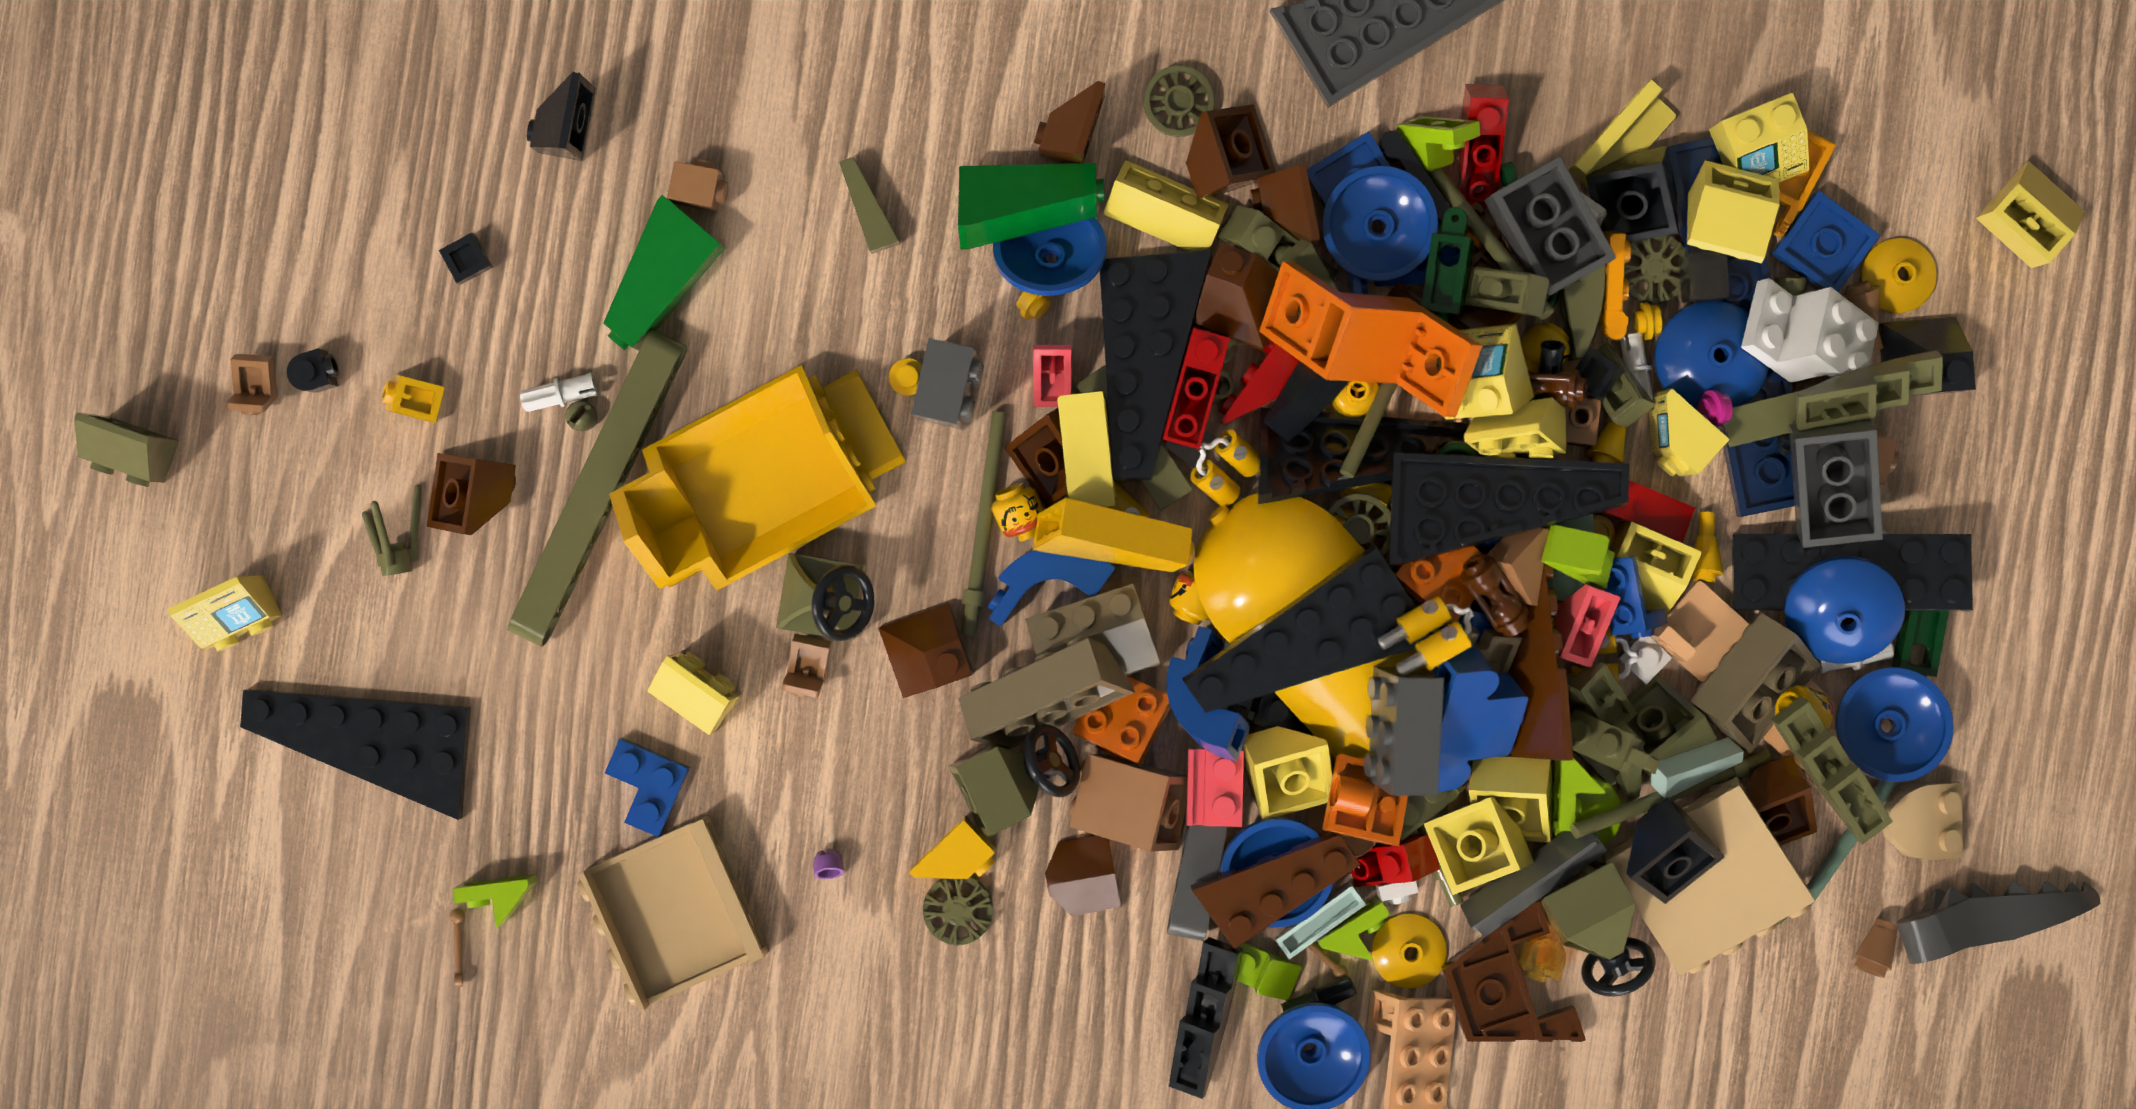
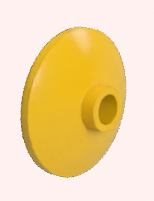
[1860,238,1937,313]
[1371,913,1447,989]

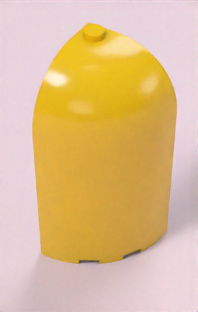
[1194,493,1437,759]

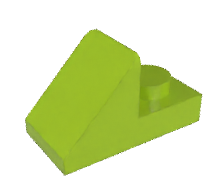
[1397,116,1480,171]
[1541,525,1615,589]
[1552,758,1606,831]
[453,874,537,928]
[1317,896,1390,961]
[1237,942,1302,1001]

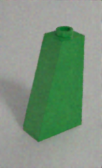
[958,163,1104,250]
[603,195,725,351]

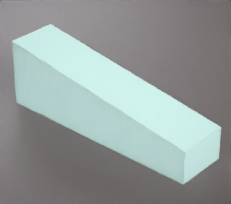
[1651,737,1744,798]
[1275,880,1366,960]

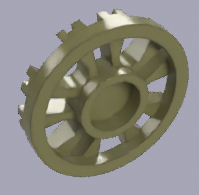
[1144,65,1214,137]
[1624,235,1691,304]
[1328,494,1391,556]
[923,876,993,946]

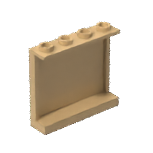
[1605,777,1815,976]
[578,815,769,1012]

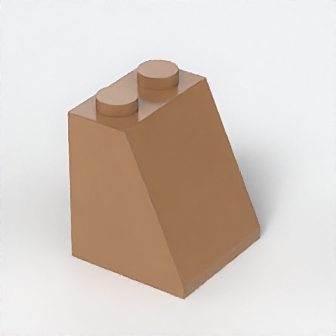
[1069,754,1187,852]

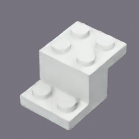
[1741,278,1879,382]

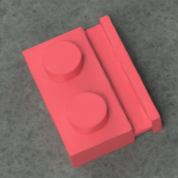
[1186,748,1244,827]

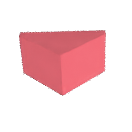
[1033,345,1072,407]
[1553,584,1621,668]

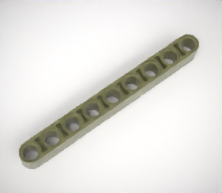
[507,330,688,647]

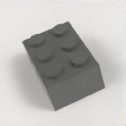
[1484,156,1616,297]
[911,338,984,430]
[1789,419,1883,548]
[1364,666,1444,796]

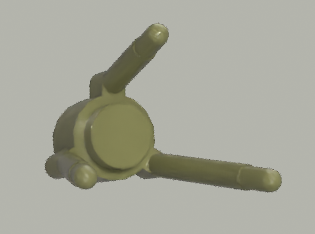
[362,484,422,576]

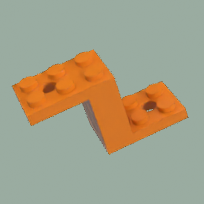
[1259,261,1483,417]

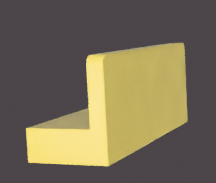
[1568,80,1676,190]
[1103,160,1229,252]
[1057,391,1117,507]

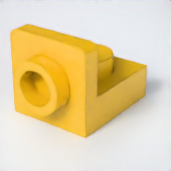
[381,374,445,424]

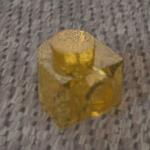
[1518,934,1566,983]

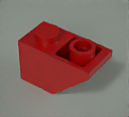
[1351,833,1440,887]

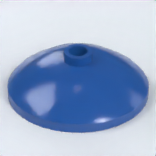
[1322,166,1438,281]
[993,218,1107,296]
[1654,301,1769,410]
[1784,556,1905,664]
[1835,668,1954,782]
[1220,817,1333,928]
[1257,1003,1370,1109]

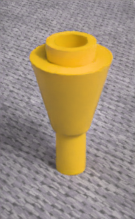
[1587,419,1626,463]
[1692,512,1724,583]

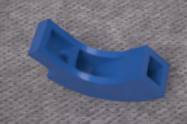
[987,550,1115,627]
[1166,626,1250,762]

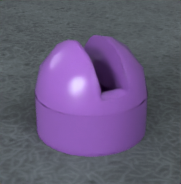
[813,849,844,879]

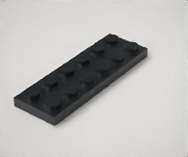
[1732,534,1973,612]

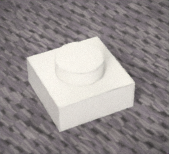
[1616,636,1672,685]
[1375,881,1419,905]

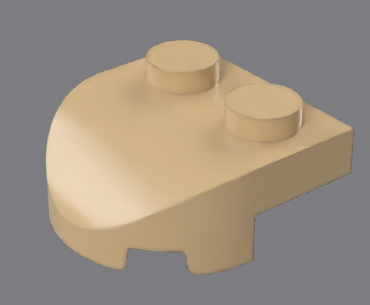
[1882,781,1963,860]

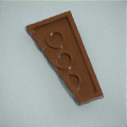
[1190,832,1361,949]

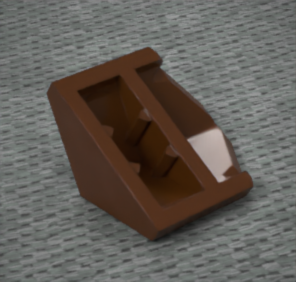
[1045,835,1121,916]

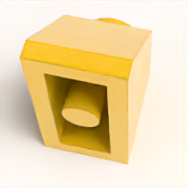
[909,816,996,879]

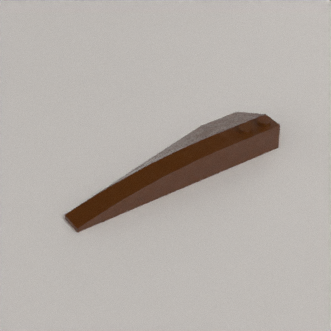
[1508,458,1573,761]

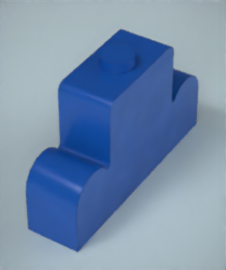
[1433,647,1528,792]

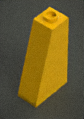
[1033,498,1194,572]

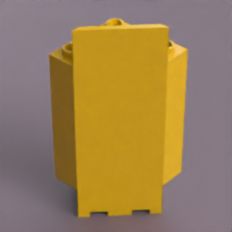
[609,365,906,591]

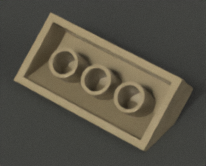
[958,637,1135,750]

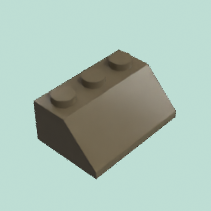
[1025,583,1161,676]
[1690,613,1821,754]

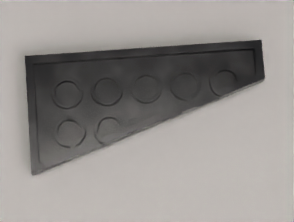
[1100,250,1212,482]
[1258,407,1484,505]
[1389,452,1629,568]
[1182,545,1434,713]
[240,689,471,820]

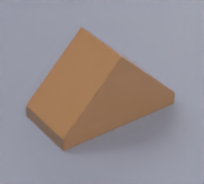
[1486,528,1549,606]

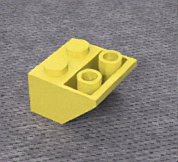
[1687,160,1780,263]
[1976,161,2085,268]
[1464,398,1566,460]
[1601,522,1702,615]
[648,651,741,735]

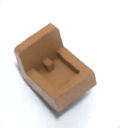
[227,354,277,415]
[782,634,832,698]

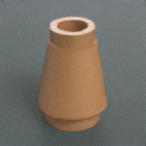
[1854,919,1898,978]

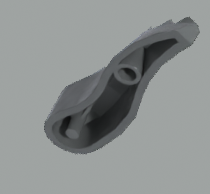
[1897,881,2101,964]

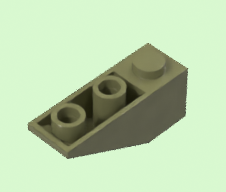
[1218,205,1338,281]

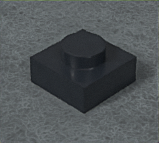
[439,232,493,285]
[1574,347,1625,401]

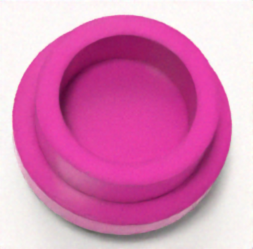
[1697,390,1732,428]

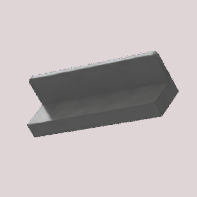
[1460,818,1608,937]

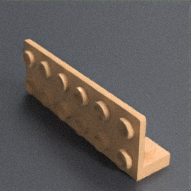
[1650,581,1839,786]
[1367,990,1456,1109]

